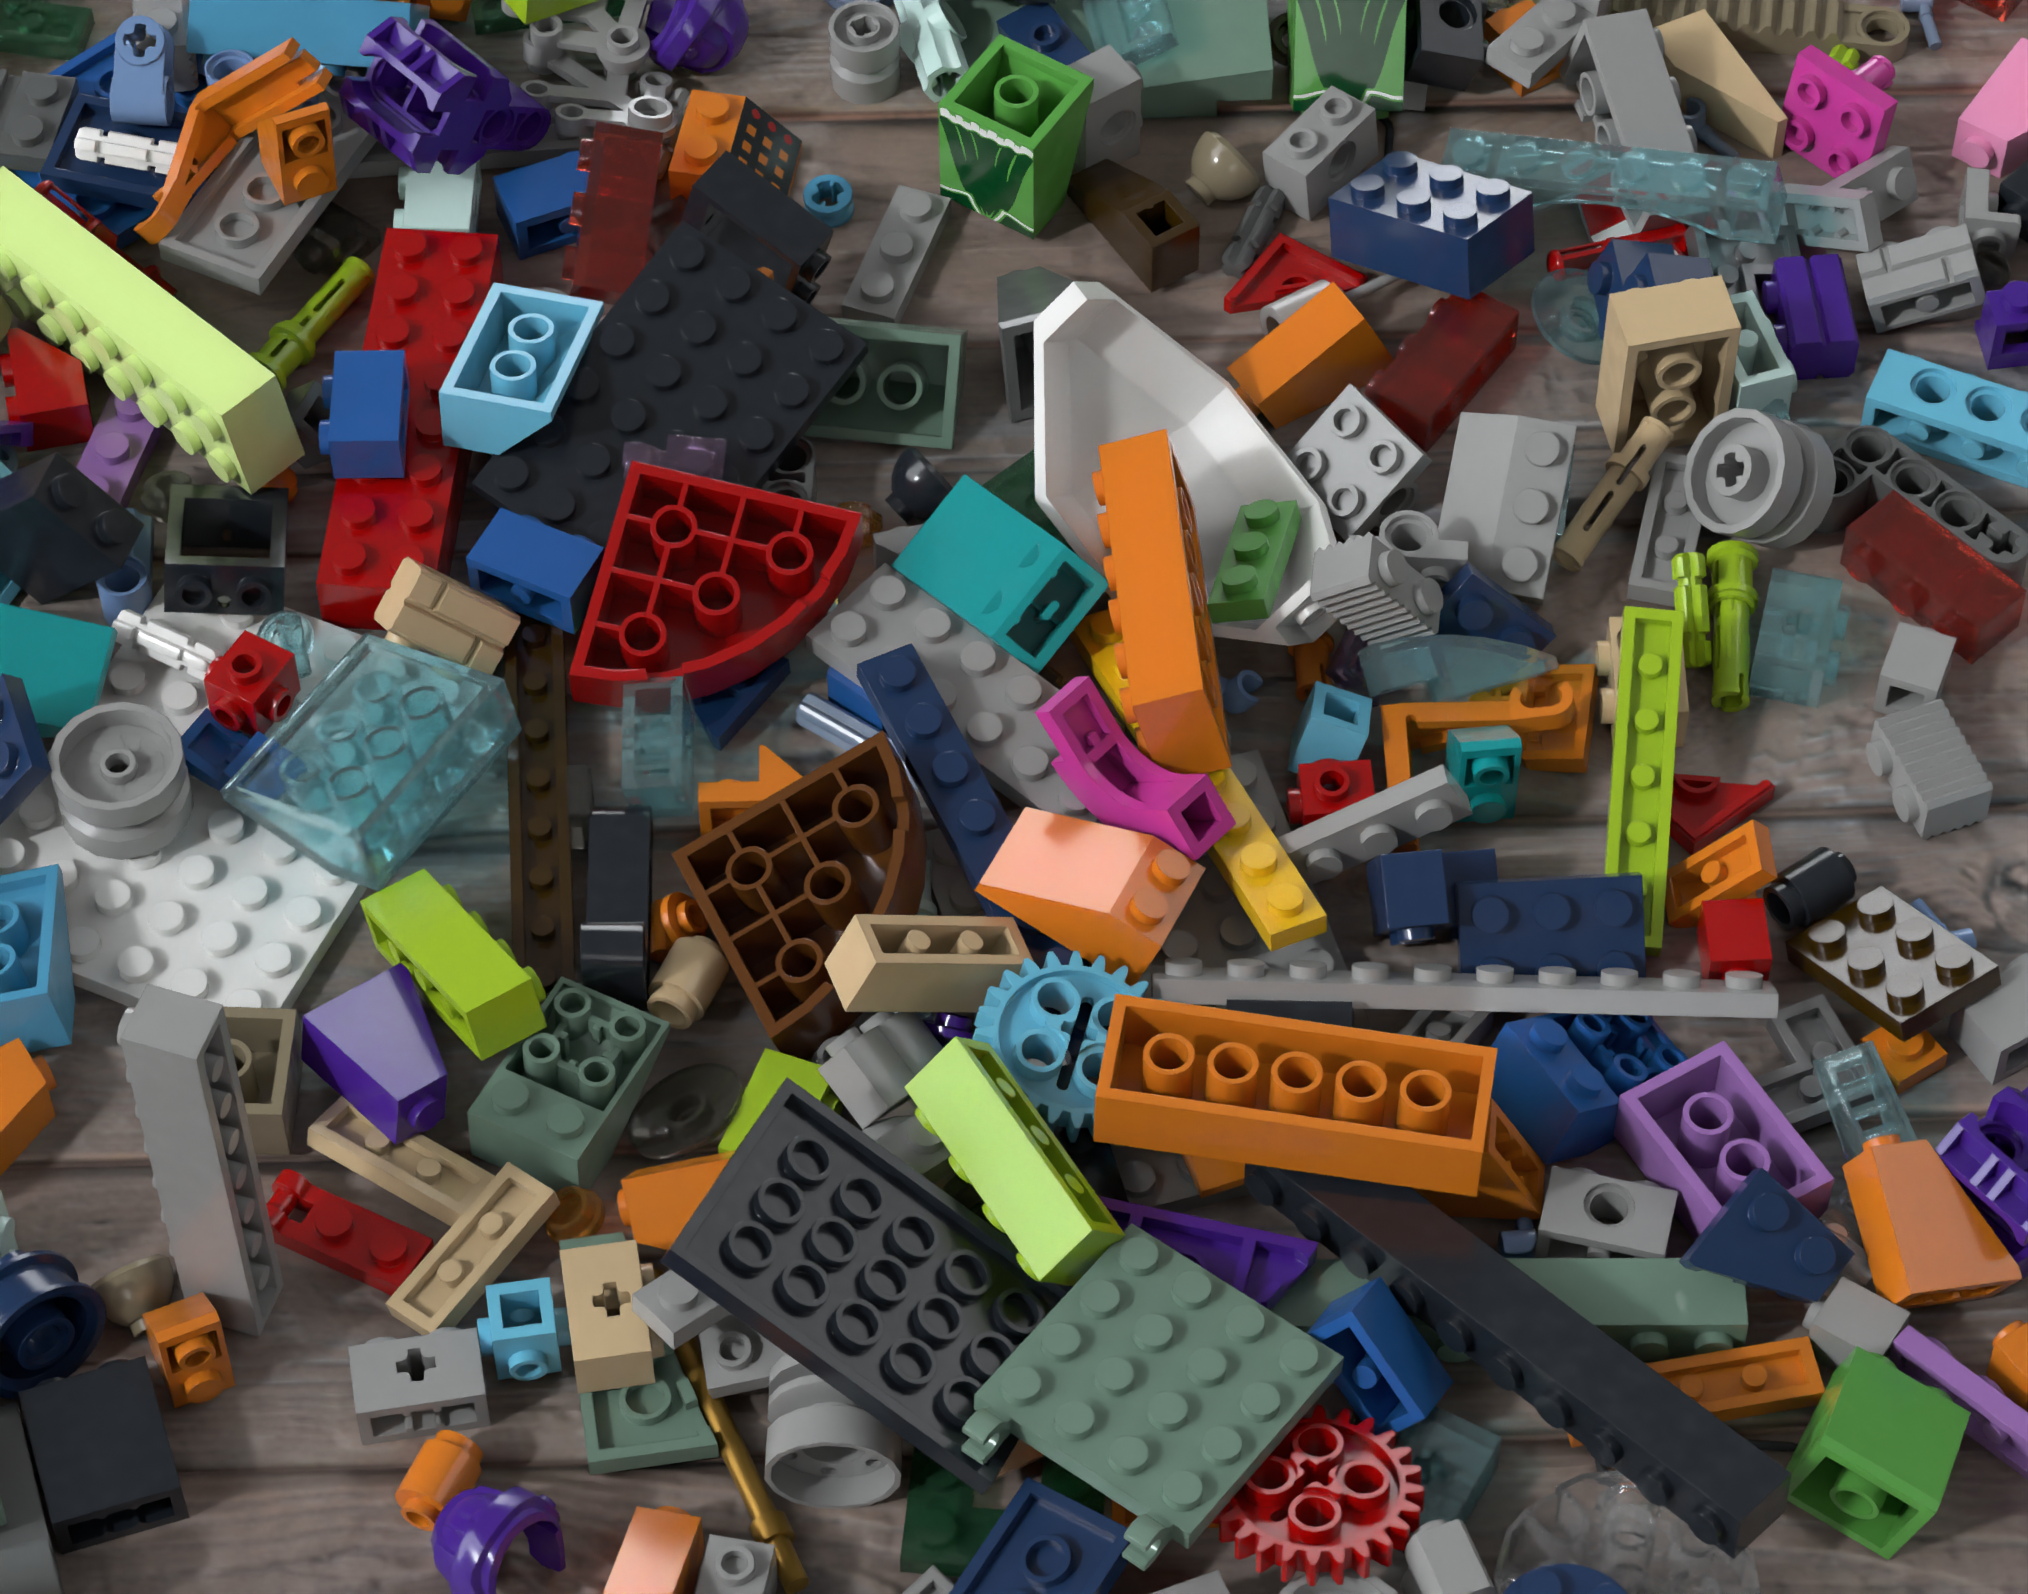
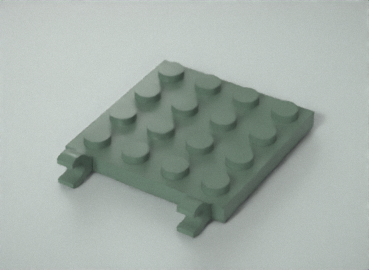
[961,1223,1344,1571]

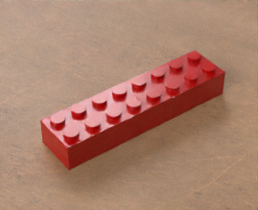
[316,228,504,631]

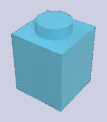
[1287,681,1372,773]

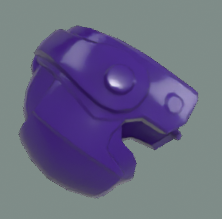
[645,0,749,74]
[431,1486,566,1594]

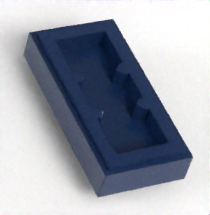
[996,3,1091,65]

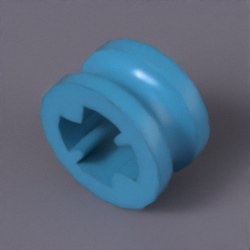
[803,174,854,228]

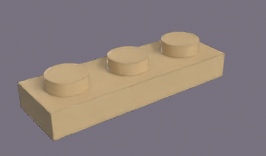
[307,1096,495,1227]
[385,1162,561,1335]

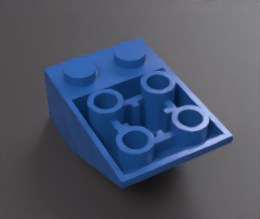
[1491,1013,1688,1164]

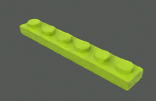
[1604,606,1685,957]

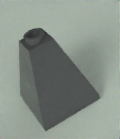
[997,266,1073,422]

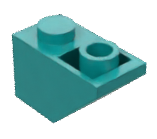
[1445,725,1522,823]

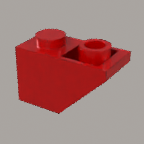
[0,328,94,452]

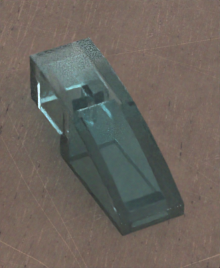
[1357,635,1559,702]

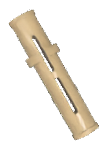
[1552,416,1674,572]

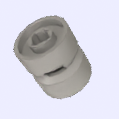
[828,0,901,105]

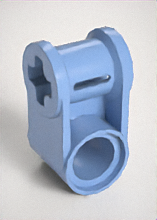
[110,15,175,126]

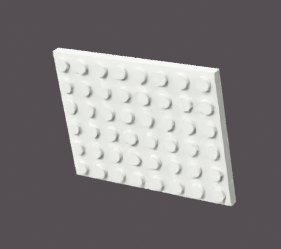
[0,584,489,1009]

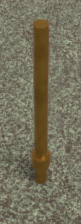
[653,1268,810,1594]

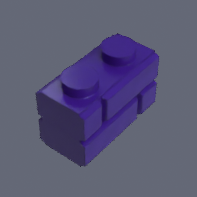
[1762,254,1859,380]

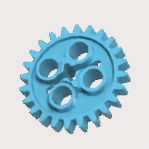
[972,950,1162,1143]

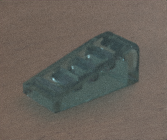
[1812,1040,1917,1162]

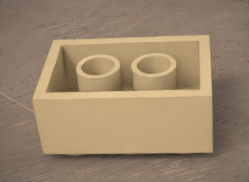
[1595,275,1741,454]

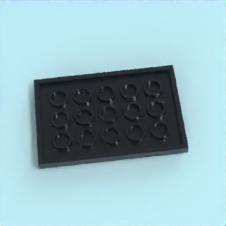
[472,220,869,551]
[660,1077,1073,1495]

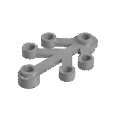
[501,0,653,75]
[520,29,678,144]

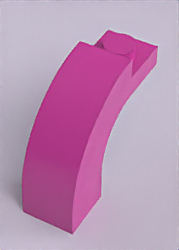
[1035,676,1236,860]

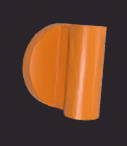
[650,892,708,963]

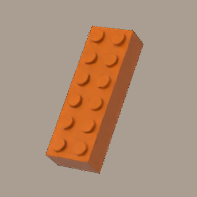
[1092,429,1232,774]
[1093,994,1498,1197]

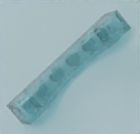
[1441,128,1787,245]

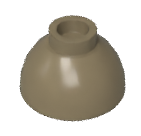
[1185,131,1260,206]
[91,1254,174,1337]

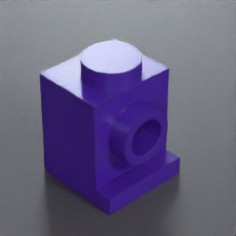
[1974,281,2028,370]

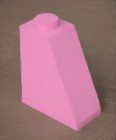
[1951,37,2028,178]

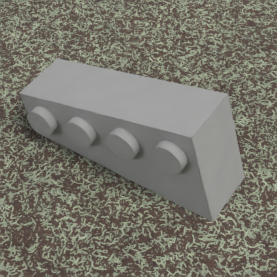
[1559,8,1714,234]

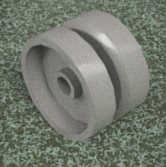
[1683,408,1836,549]
[49,702,194,860]

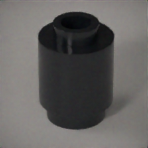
[1763,847,1857,930]

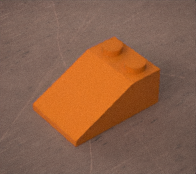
[974,807,1206,987]

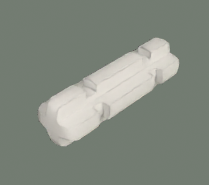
[74,127,177,175]
[111,609,220,681]

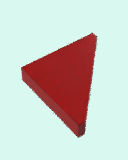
[1223,232,1368,314]
[1670,773,1776,855]

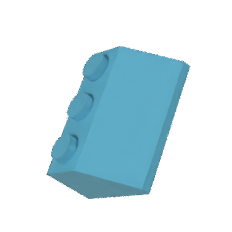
[439,282,604,455]

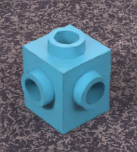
[477,1277,571,1381]

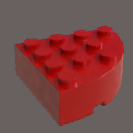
[569,460,863,708]

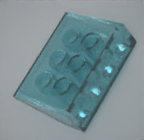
[220,633,522,891]

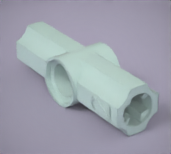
[893,0,969,103]

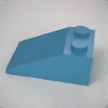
[0,864,75,1053]

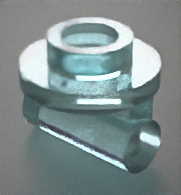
[257,610,314,679]

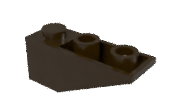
[1066,158,1200,293]

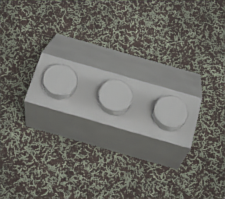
[1438,412,1577,606]

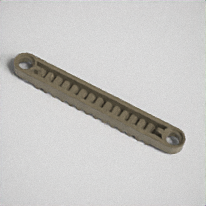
[1484,0,1910,63]

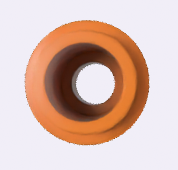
[395,1430,483,1531]

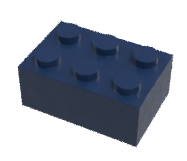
[1328,151,1535,300]

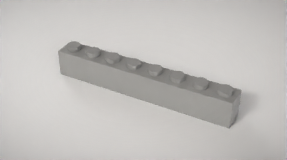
[117,984,284,1337]

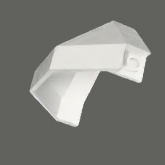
[1034,281,1339,646]

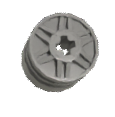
[764,1354,902,1509]

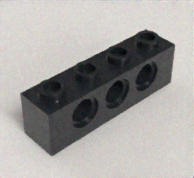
[1404,0,1489,91]

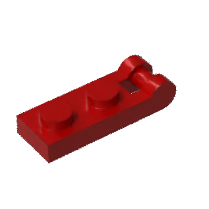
[266,1169,434,1296]

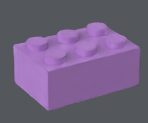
[1614,1041,1834,1241]

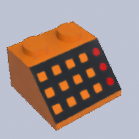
[668,89,803,217]

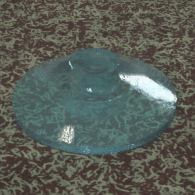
[1531,268,1603,365]

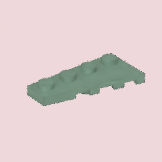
[559,1232,719,1475]

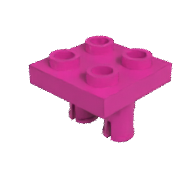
[1782,44,1898,178]

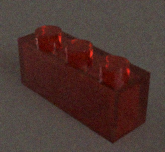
[561,121,664,305]
[1365,291,1520,453]
[1840,490,2027,665]

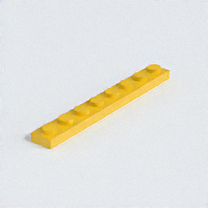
[1070,608,1327,952]

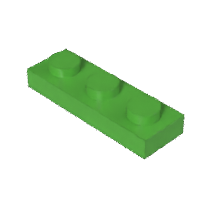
[1207,499,1302,623]

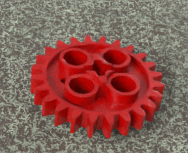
[1211,1405,1424,1586]

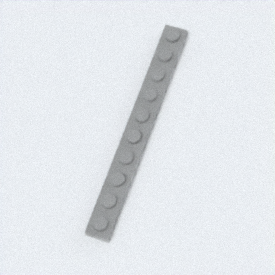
[1151,957,1779,1019]

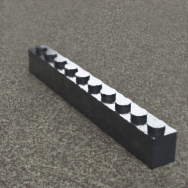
[1244,1163,1792,1559]

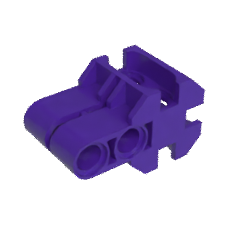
[339,16,551,175]
[1934,1086,2028,1281]

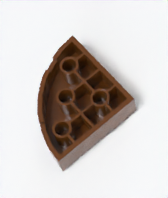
[672,730,927,1061]

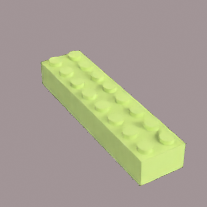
[0,166,305,495]

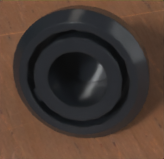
[885,447,953,525]

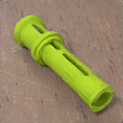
[248,256,375,392]
[1706,540,1759,712]

